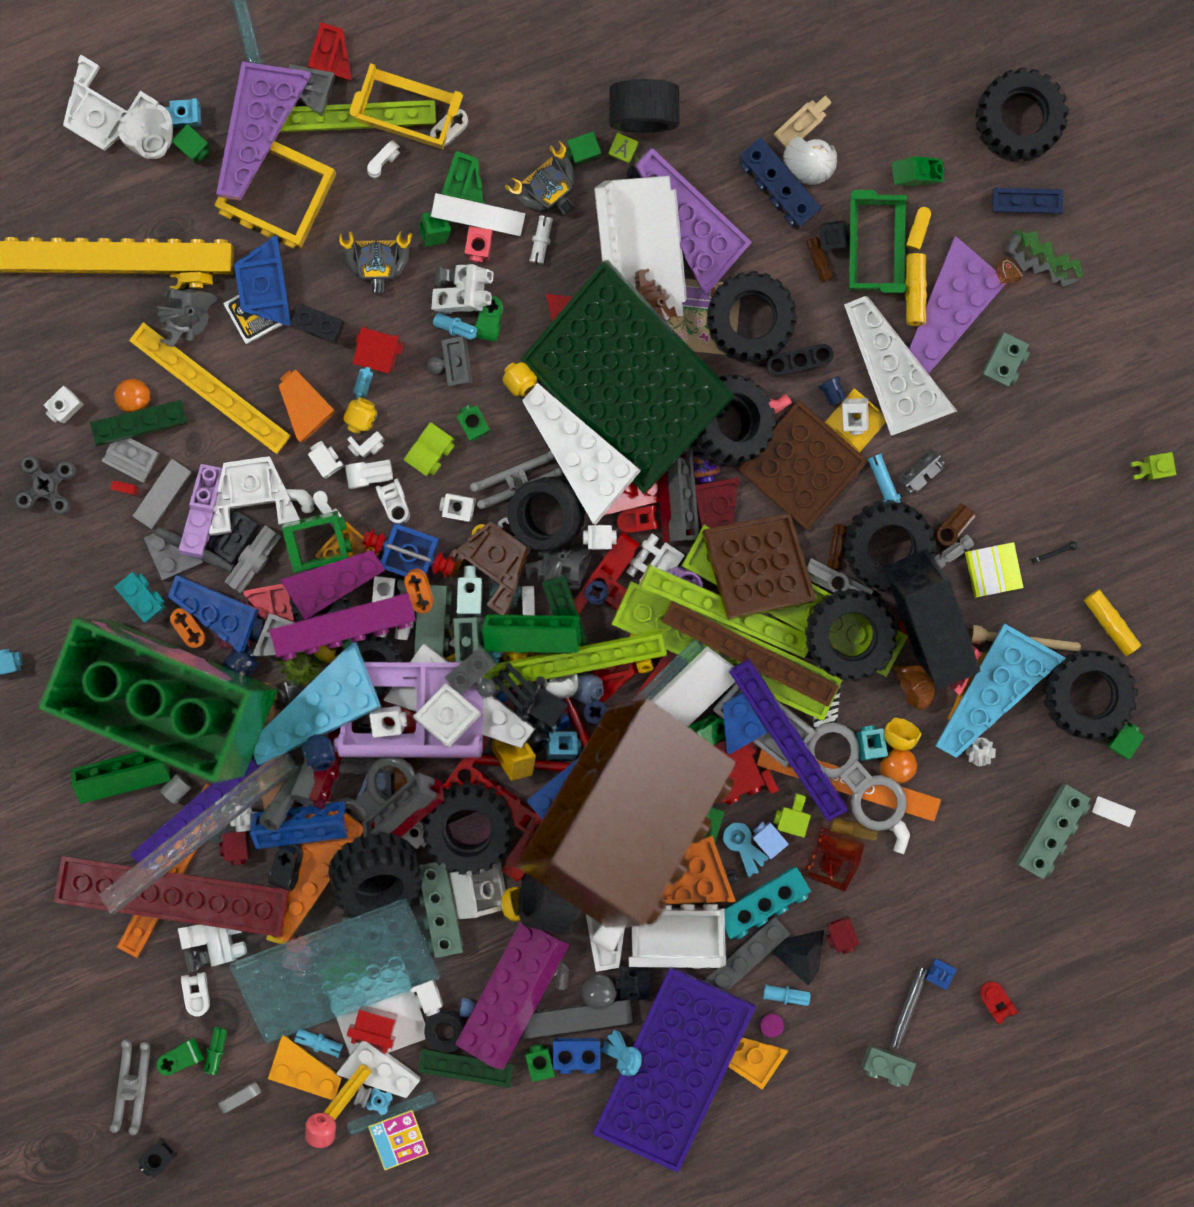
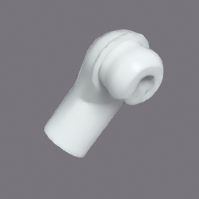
[286,489,315,513]

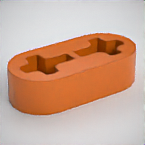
[404,568,434,614]
[170,608,206,648]

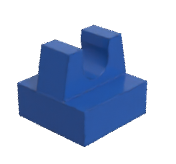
[925,958,957,990]

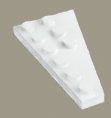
[844,296,957,436]
[523,383,641,525]

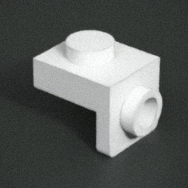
[347,431,385,458]

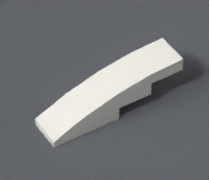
[431,193,525,236]

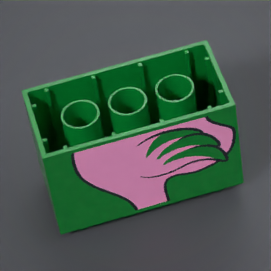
[38,618,279,783]

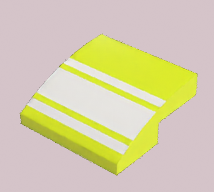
[965,542,1023,598]

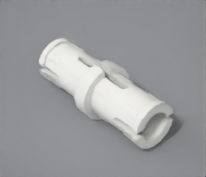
[529,216,554,265]

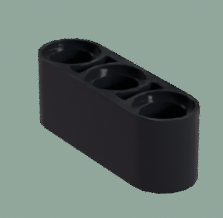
[766,344,834,378]

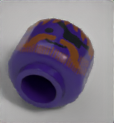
[693,451,721,483]

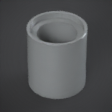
[160,773,192,804]

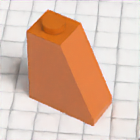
[279,369,336,444]

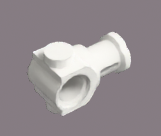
[583,525,616,550]

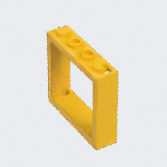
[214,141,337,249]

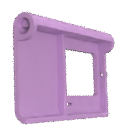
[334,662,483,758]

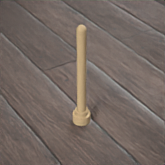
[969,625,1081,652]

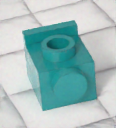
[856,725,888,761]

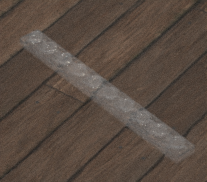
[99,752,299,915]

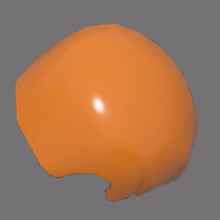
[114,379,150,413]
[879,749,918,784]

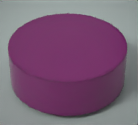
[760,1013,784,1037]

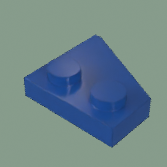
[723,692,767,755]

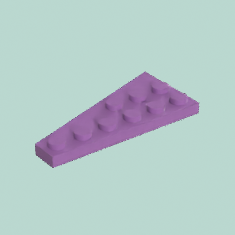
[216,62,312,200]
[635,148,752,295]
[909,236,1008,374]

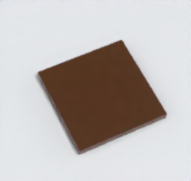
[737,400,868,531]
[702,513,816,620]

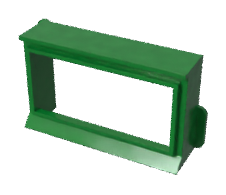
[848,190,907,293]

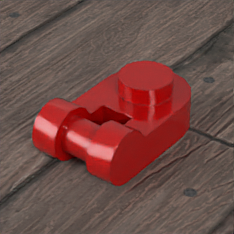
[617,505,660,533]
[979,981,1018,1025]

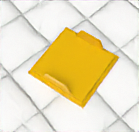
[825,388,886,453]

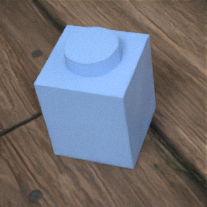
[752,822,789,859]

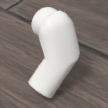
[889,820,910,854]

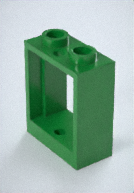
[282,511,352,573]

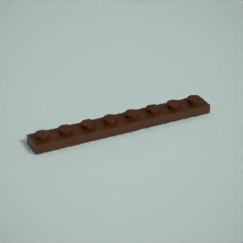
[661,600,839,707]

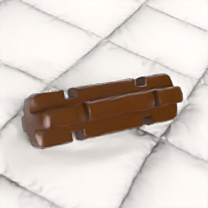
[806,237,833,282]
[827,524,847,570]

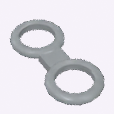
[806,722,907,831]

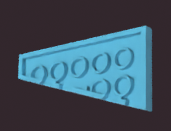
[935,624,1065,758]
[253,642,381,765]

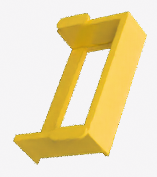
[349,63,463,150]

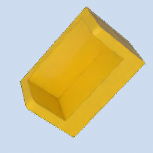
[491,738,536,781]

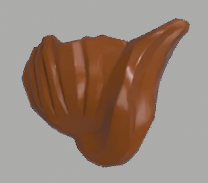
[891,665,935,710]

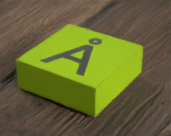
[608,133,639,164]

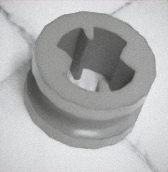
[354,1085,372,1108]

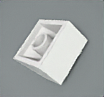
[448,862,506,919]

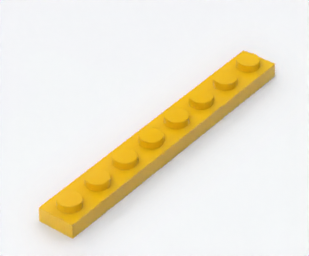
[129,322,291,454]

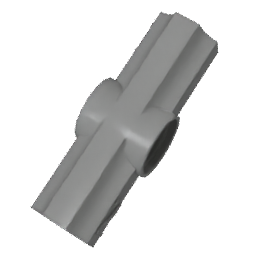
[225,525,282,594]
[806,558,873,595]

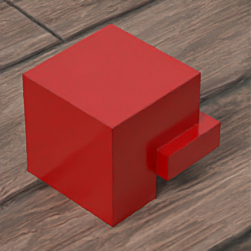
[352,325,406,373]
[346,1004,398,1053]

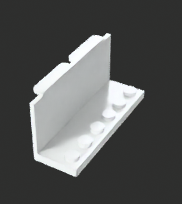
[595,176,687,316]

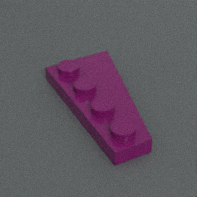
[280,550,386,620]

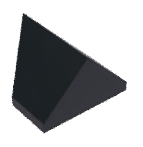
[774,930,824,985]

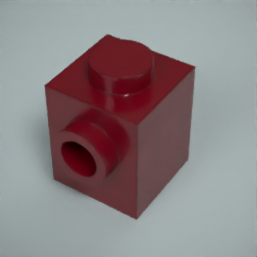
[219,831,251,865]
[826,916,860,954]

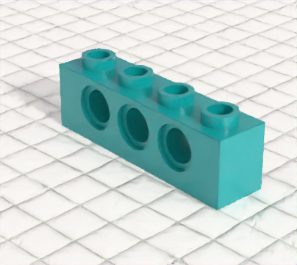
[724,866,811,940]

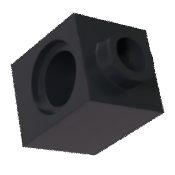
[819,220,849,250]
[137,1137,177,1178]

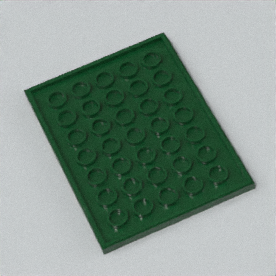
[520,260,735,494]

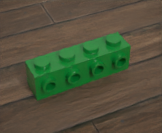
[482,615,581,654]
[71,751,171,804]

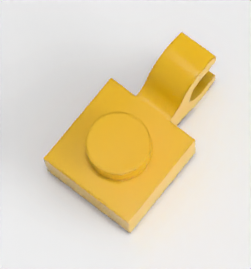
[170,272,213,290]

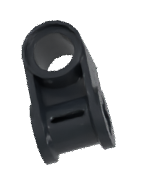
[268,844,303,892]

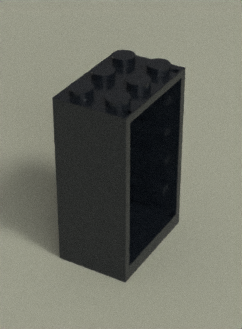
[883,548,981,690]

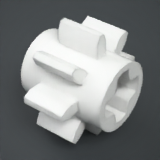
[966,737,996,766]
[229,806,257,832]

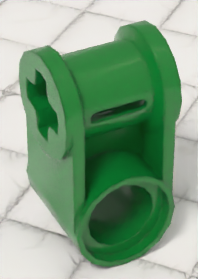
[475,296,503,343]
[688,715,725,745]
[157,1038,204,1076]

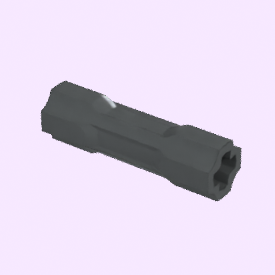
[259,764,302,831]

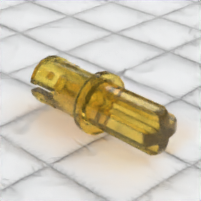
[830,818,878,841]

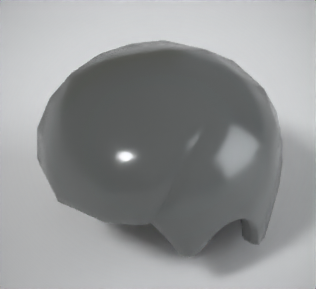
[581,974,616,1009]

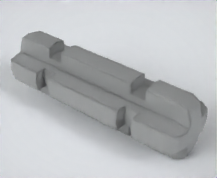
[935,535,974,568]

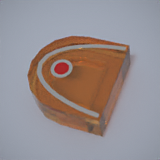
[996,259,1023,283]

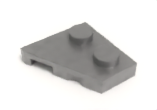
[289,64,336,116]
[144,529,204,581]

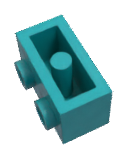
[114,572,167,623]

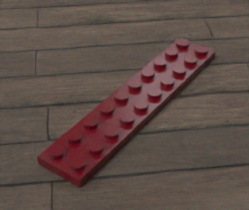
[53,856,290,937]

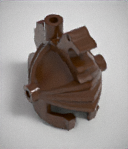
[634,268,677,321]

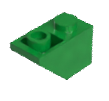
[892,156,945,186]

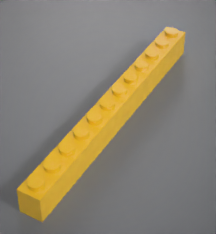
[0,237,234,275]

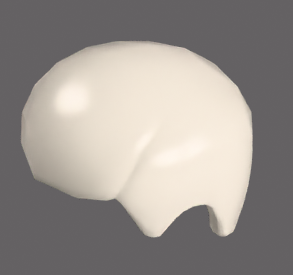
[542,673,578,700]

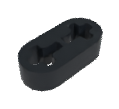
[527,729,551,754]

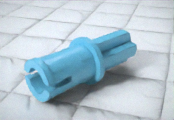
[433,313,477,340]
[763,984,811,1006]

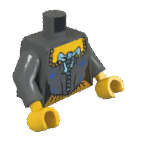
[505,141,575,215]
[339,231,412,294]

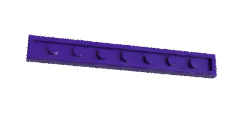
[729,658,848,821]

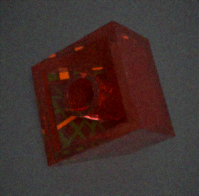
[802,827,865,892]

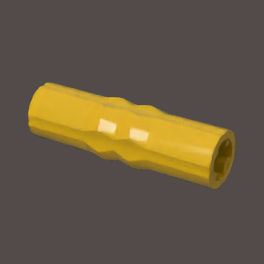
[905,253,927,326]
[1083,589,1141,656]

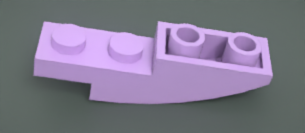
[179,464,222,558]

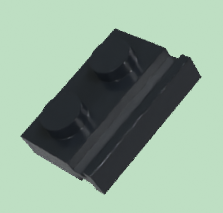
[206,508,260,565]

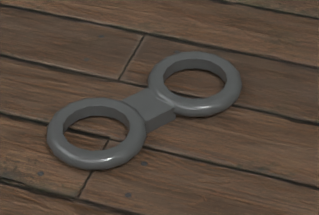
[331,757,416,838]

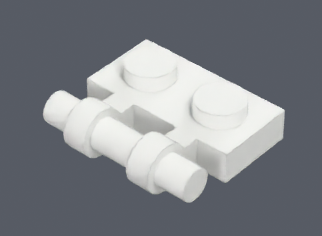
[626,534,684,581]

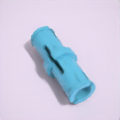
[294,1028,343,1058]

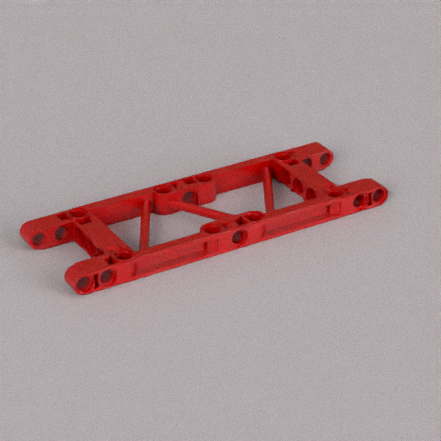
[442,532,706,882]

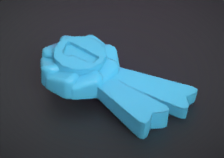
[723,822,769,877]
[600,1030,641,1076]

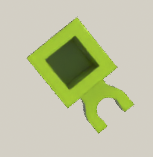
[1130,452,1177,481]
[773,793,811,838]

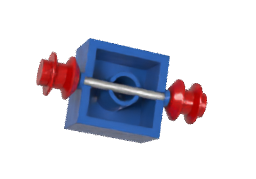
[362,523,455,582]

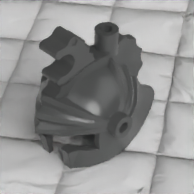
[157,287,217,347]
[525,542,591,590]

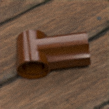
[934,503,976,547]

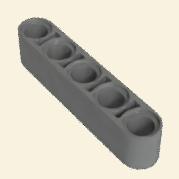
[520,998,634,1039]

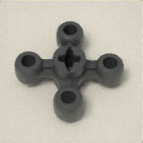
[15,456,76,515]

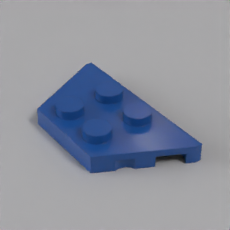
[234,236,291,326]

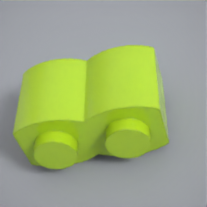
[404,422,455,477]

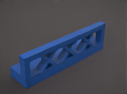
[250,801,348,849]

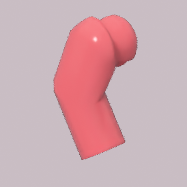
[765,394,792,414]

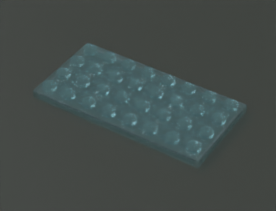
[230,898,440,1044]

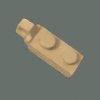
[773,95,832,149]

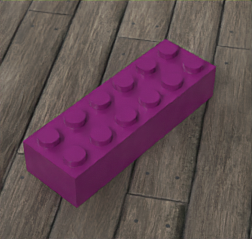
[269,593,416,661]
[455,921,570,1069]

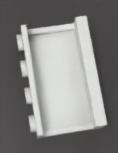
[629,904,726,968]

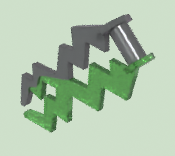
[1004,231,1083,287]

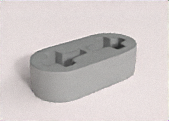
[217,1081,262,1114]

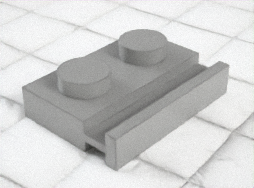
[102,438,160,483]

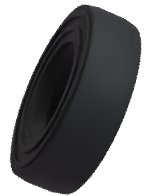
[424,1010,466,1053]

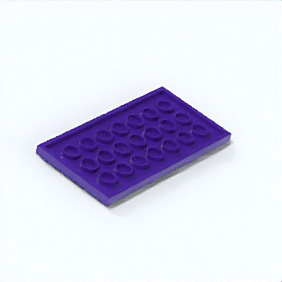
[593,967,756,1173]

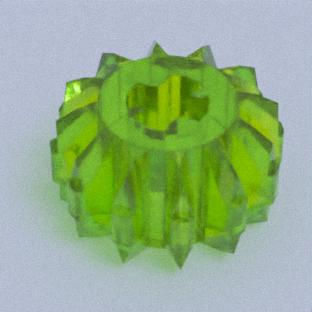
[279,652,319,684]

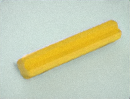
[323,1064,371,1120]

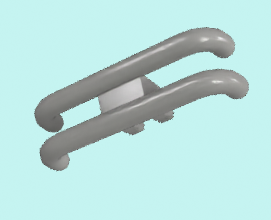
[470,450,564,509]
[110,1039,150,1135]

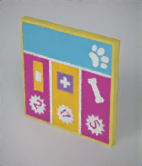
[368,1110,429,1170]

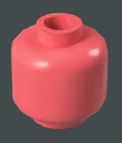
[305,1113,336,1148]

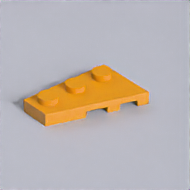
[268,1033,342,1100]
[728,1037,788,1090]

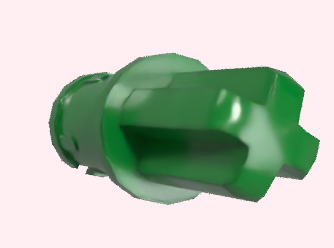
[203,1027,227,1075]

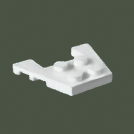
[63,55,160,151]
[209,456,300,536]

